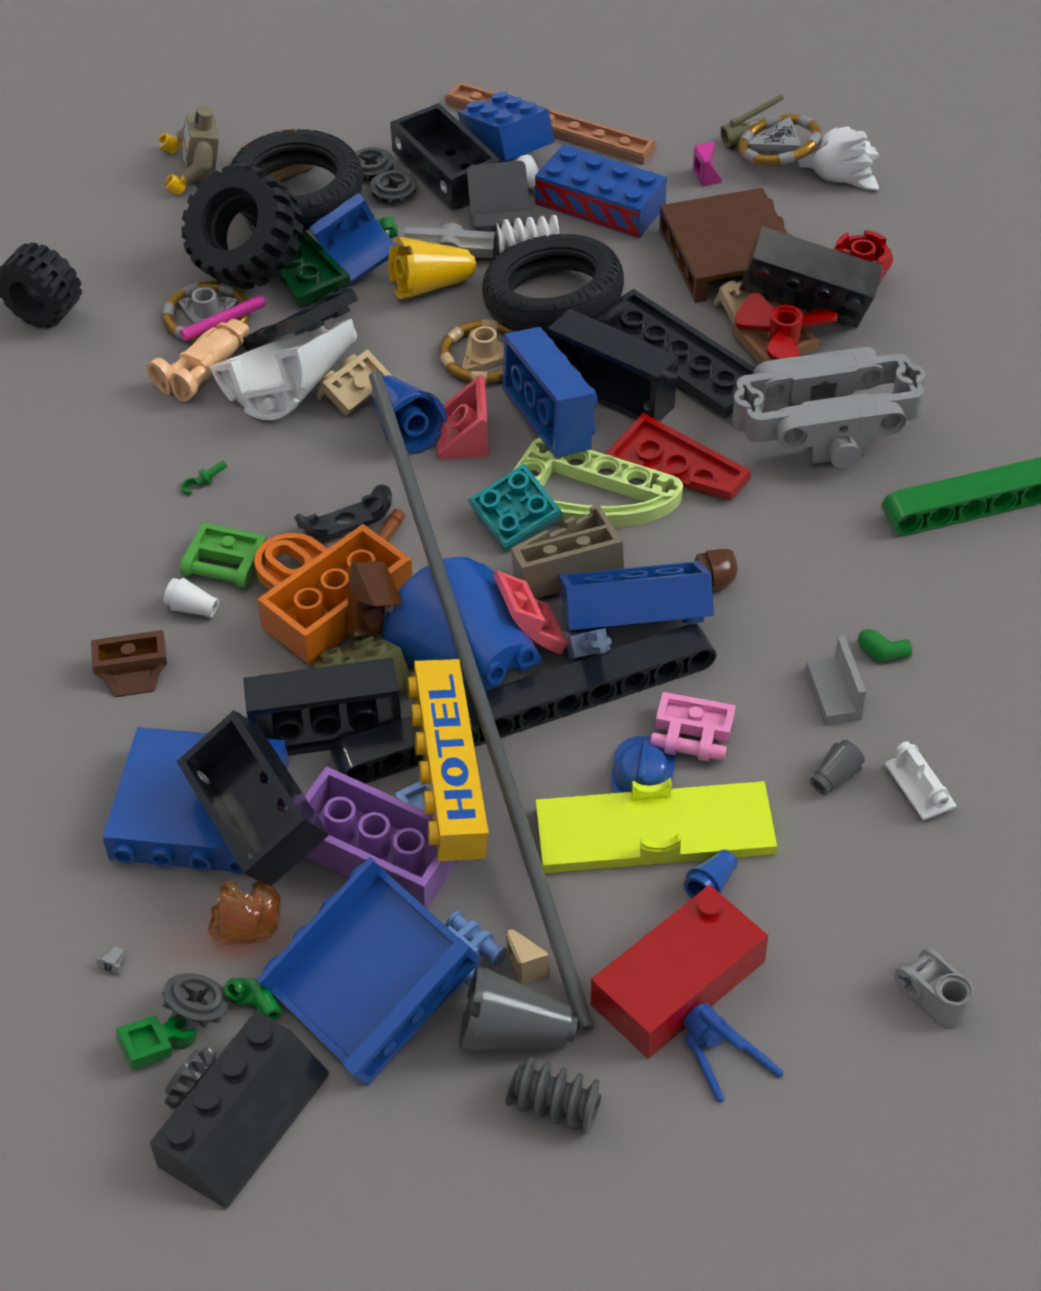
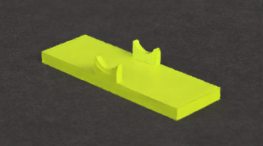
[536,778,777,873]

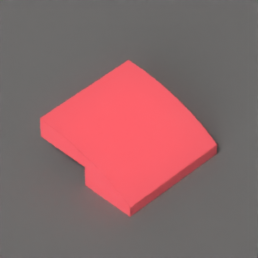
[494,570,567,655]

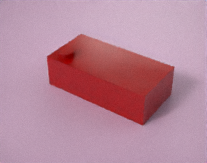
[591,885,768,1059]

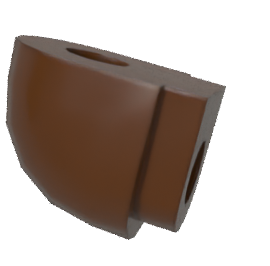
[694,549,738,592]

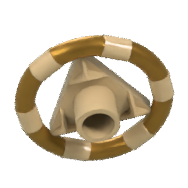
[439,319,515,384]

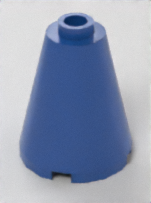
[371,375,447,453]

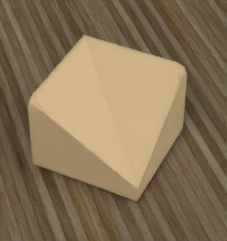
[506,929,550,985]

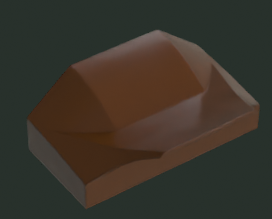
[91,630,167,697]

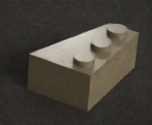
[511,503,624,599]

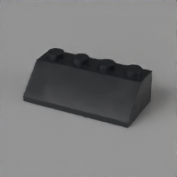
[243,657,401,756]
[150,1011,329,1209]

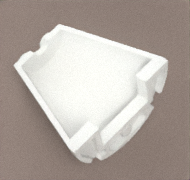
[210,318,357,420]

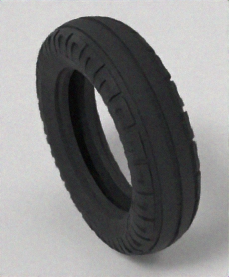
[230,129,363,231]
[482,234,624,335]

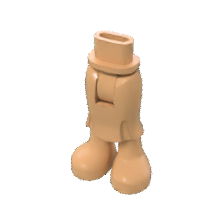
[146,319,250,402]

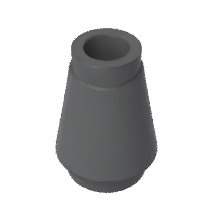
[810,740,865,795]

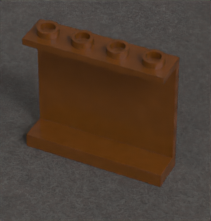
[659,188,792,303]

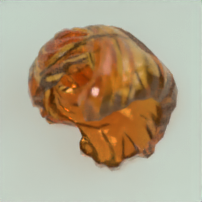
[208,879,281,945]

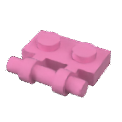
[650,692,736,762]

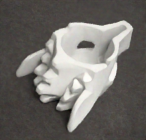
[798,126,879,191]

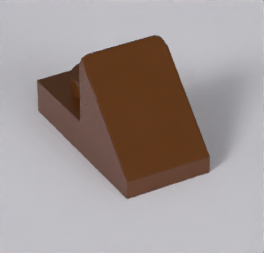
[346,561,402,636]

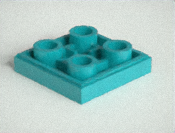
[468,464,563,553]

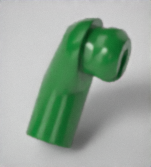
[857,629,912,662]
[224,978,282,1021]

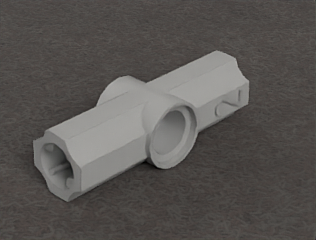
[404,223,497,259]

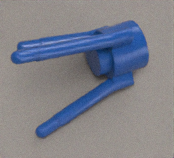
[683,1003,783,1102]

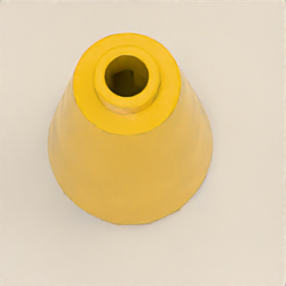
[388,237,476,299]

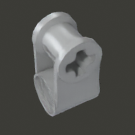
[894,947,974,1028]

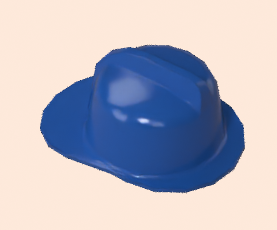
[611,736,675,793]

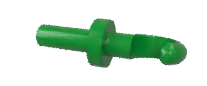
[181,460,227,495]

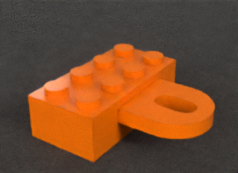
[254,524,413,665]

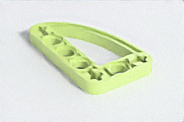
[514,437,683,527]

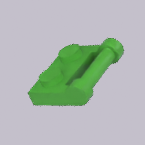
[180,522,267,589]

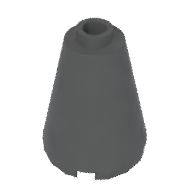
[459,966,578,1051]

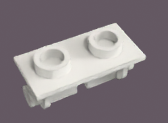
[884,741,957,820]

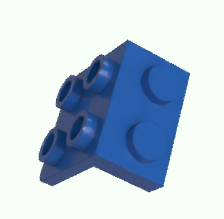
[309,193,396,284]

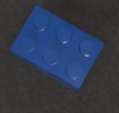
[457,92,555,162]

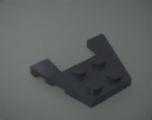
[243,287,358,350]

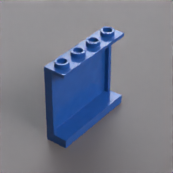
[102,727,289,875]
[256,857,482,1086]

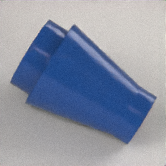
[684,850,737,899]

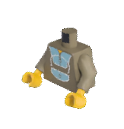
[158,106,219,195]

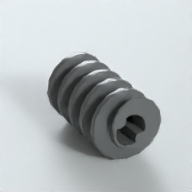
[505,1055,601,1135]

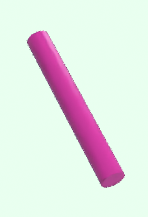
[179,295,266,342]

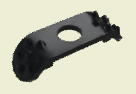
[294,484,392,541]

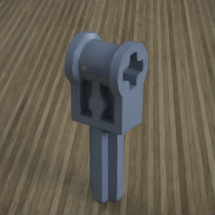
[562,627,612,663]

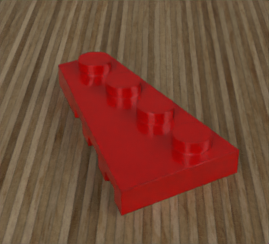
[605,413,751,501]

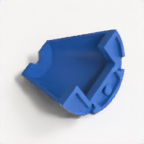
[382,557,542,691]

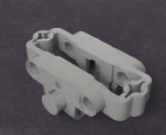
[732,347,926,468]

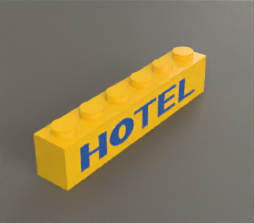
[407,659,489,861]

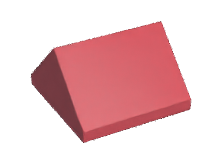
[437,375,489,459]

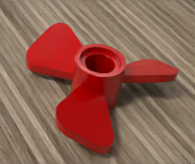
[735,293,838,360]

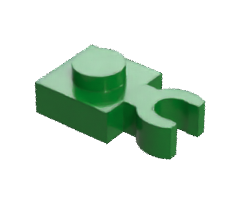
[116,1015,196,1071]

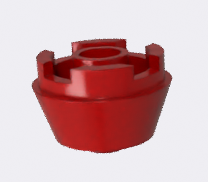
[833,230,893,285]

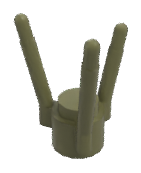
[720,94,784,151]

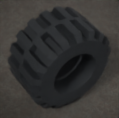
[0,242,82,328]

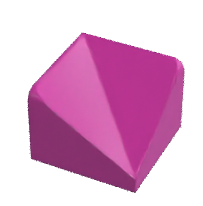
[693,142,722,186]

